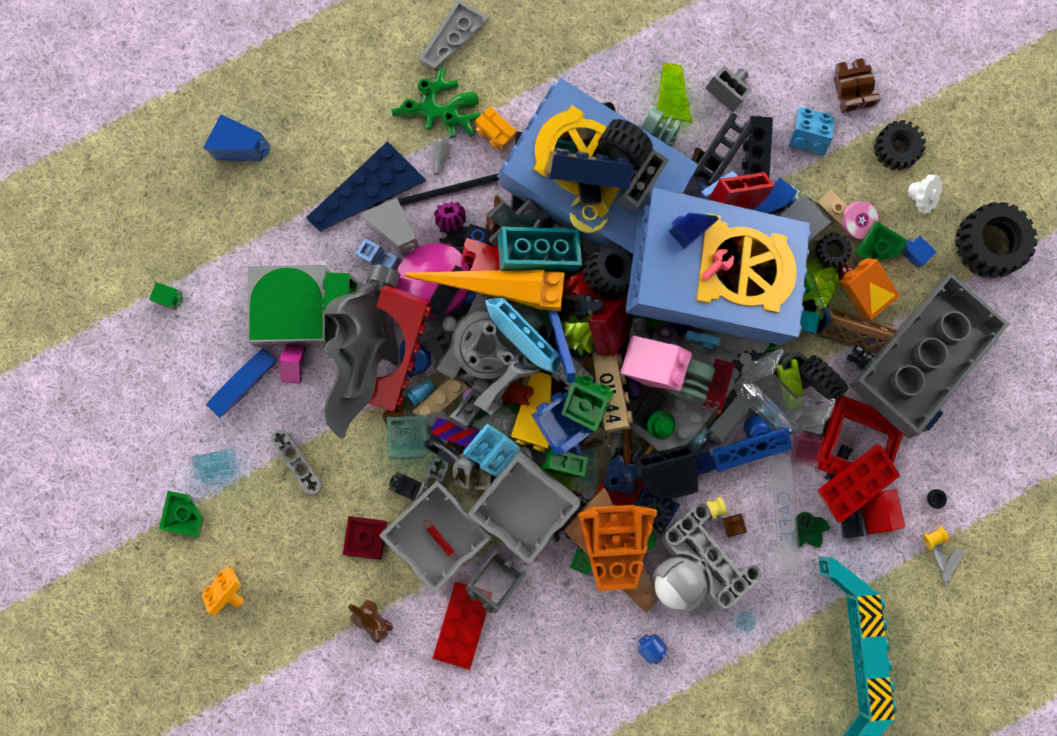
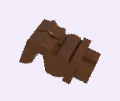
[834,58,882,113]

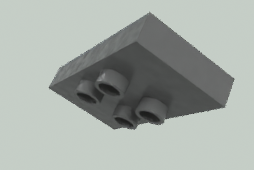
[849,273,1010,439]

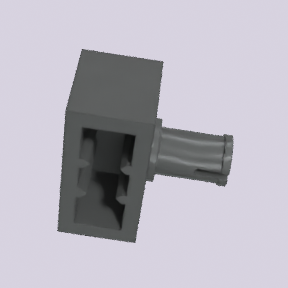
[705,66,752,112]

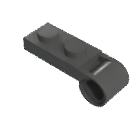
[450,378,494,430]

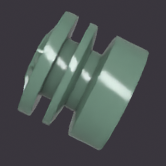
[641,107,682,147]
[666,359,715,403]

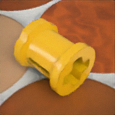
[922,526,949,550]

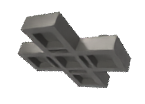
[488,199,544,248]

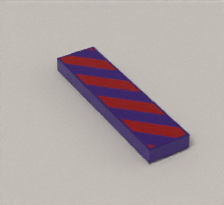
[430,417,480,447]

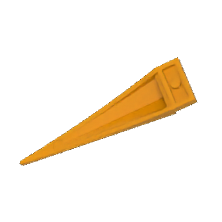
[404,269,565,311]

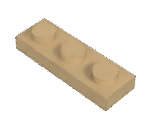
[412,374,468,425]

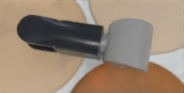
[424,434,475,476]

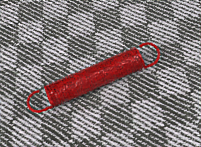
[423,520,458,561]

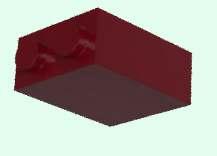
[588,298,632,356]

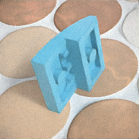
[463,424,520,477]

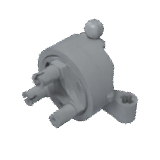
[436,293,520,379]

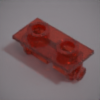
[501,383,534,406]

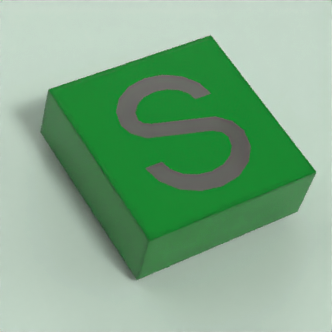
[570,549,591,576]

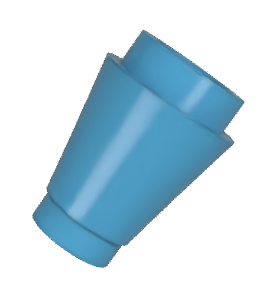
[405,380,435,406]

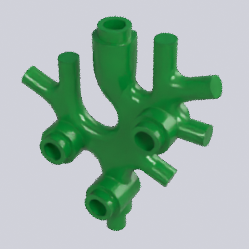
[392,67,481,138]

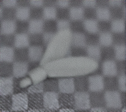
[933,545,963,587]

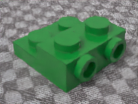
[561,375,614,432]

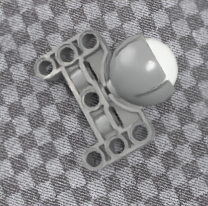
[653,503,762,613]

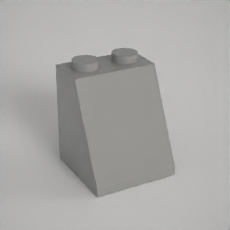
[780,194,832,242]
[362,197,419,255]

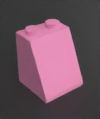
[620,336,692,391]

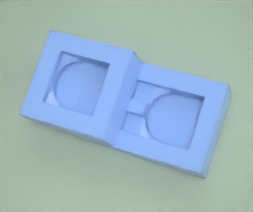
[355,238,400,269]

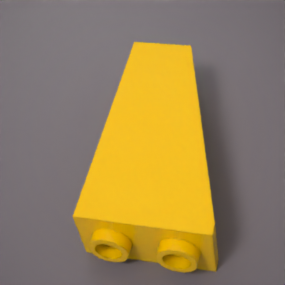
[511,372,554,452]

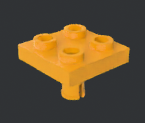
[202,566,244,617]

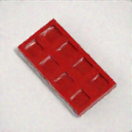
[817,444,900,523]
[432,581,493,670]

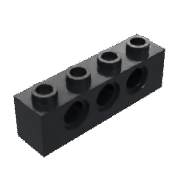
[741,116,773,178]

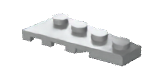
[419,0,490,71]

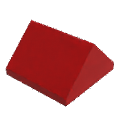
[861,489,906,535]

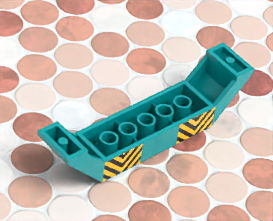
[818,556,897,736]

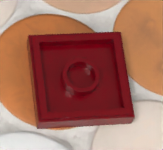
[343,516,387,560]

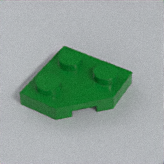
[854,221,908,261]
[159,491,203,537]

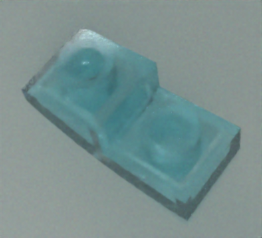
[687,426,709,453]

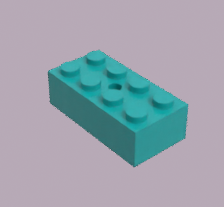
[498,227,582,274]

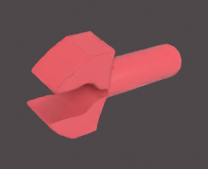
[701,250,734,281]

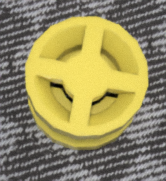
[705,496,727,520]

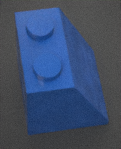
[203,114,270,161]

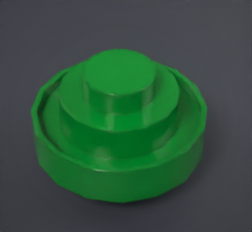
[647,410,675,440]

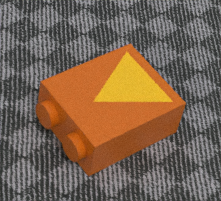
[839,258,900,320]

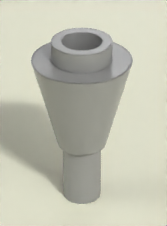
[433,138,452,174]

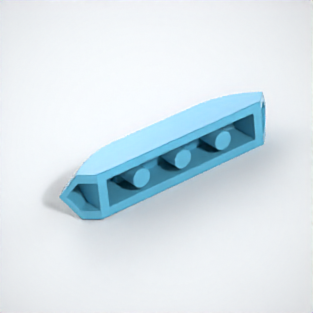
[485,297,561,373]

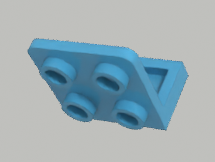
[788,107,835,156]

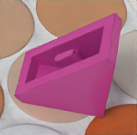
[280,344,306,384]

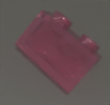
[790,433,836,465]

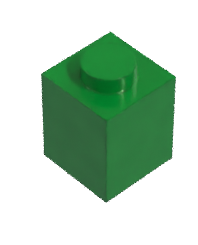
[149,282,183,310]

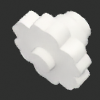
[908,174,942,214]

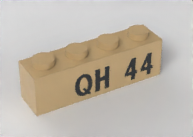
[592,352,633,433]

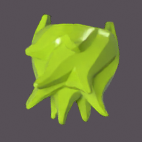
[562,314,594,355]

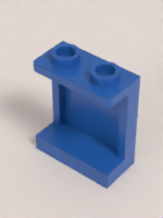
[531,392,593,455]

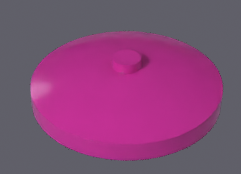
[397,243,470,317]

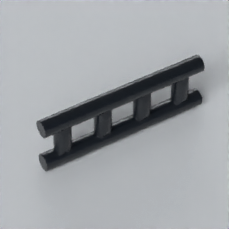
[693,113,753,186]

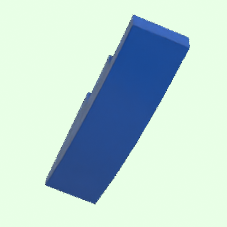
[206,348,277,418]

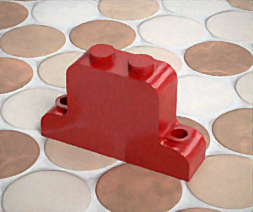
[462,238,507,301]

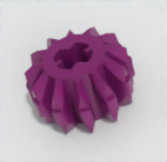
[434,200,466,233]

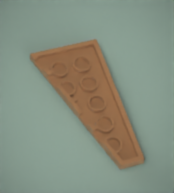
[563,488,659,613]

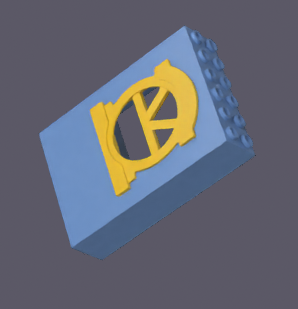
[497,78,699,257]
[625,187,811,345]

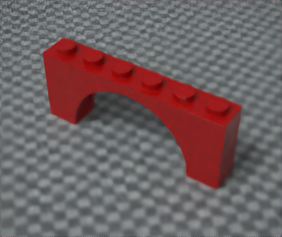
[368,286,432,412]

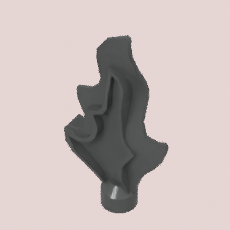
[323,265,401,439]

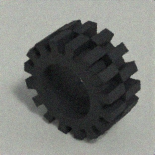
[815,232,852,269]

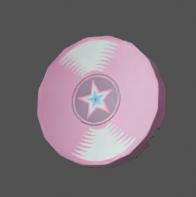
[842,201,879,239]

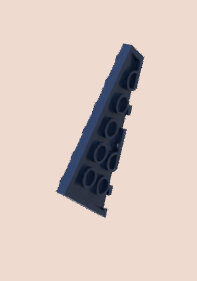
[306,141,426,232]

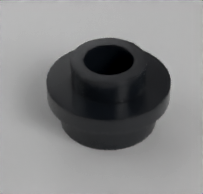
[927,489,947,509]

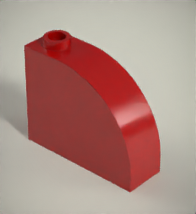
[708,172,775,210]

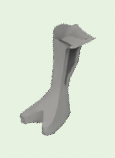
[474,352,542,415]

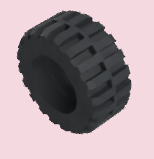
[955,202,1038,278]

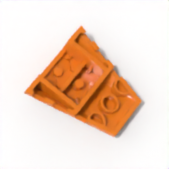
[578,505,657,591]

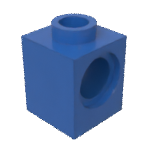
[902,236,937,268]

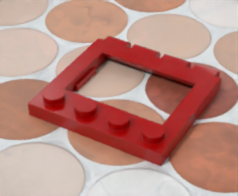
[816,395,903,476]

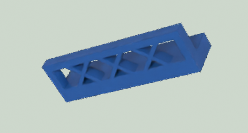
[711,427,793,472]

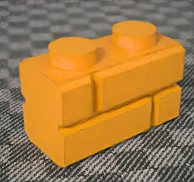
[475,106,517,151]

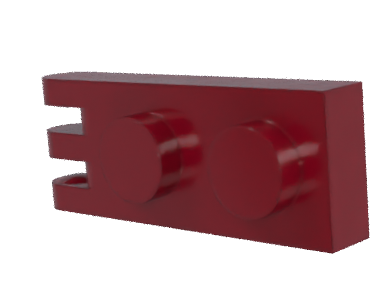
[701,358,735,414]

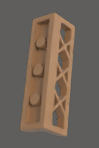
[821,307,897,353]

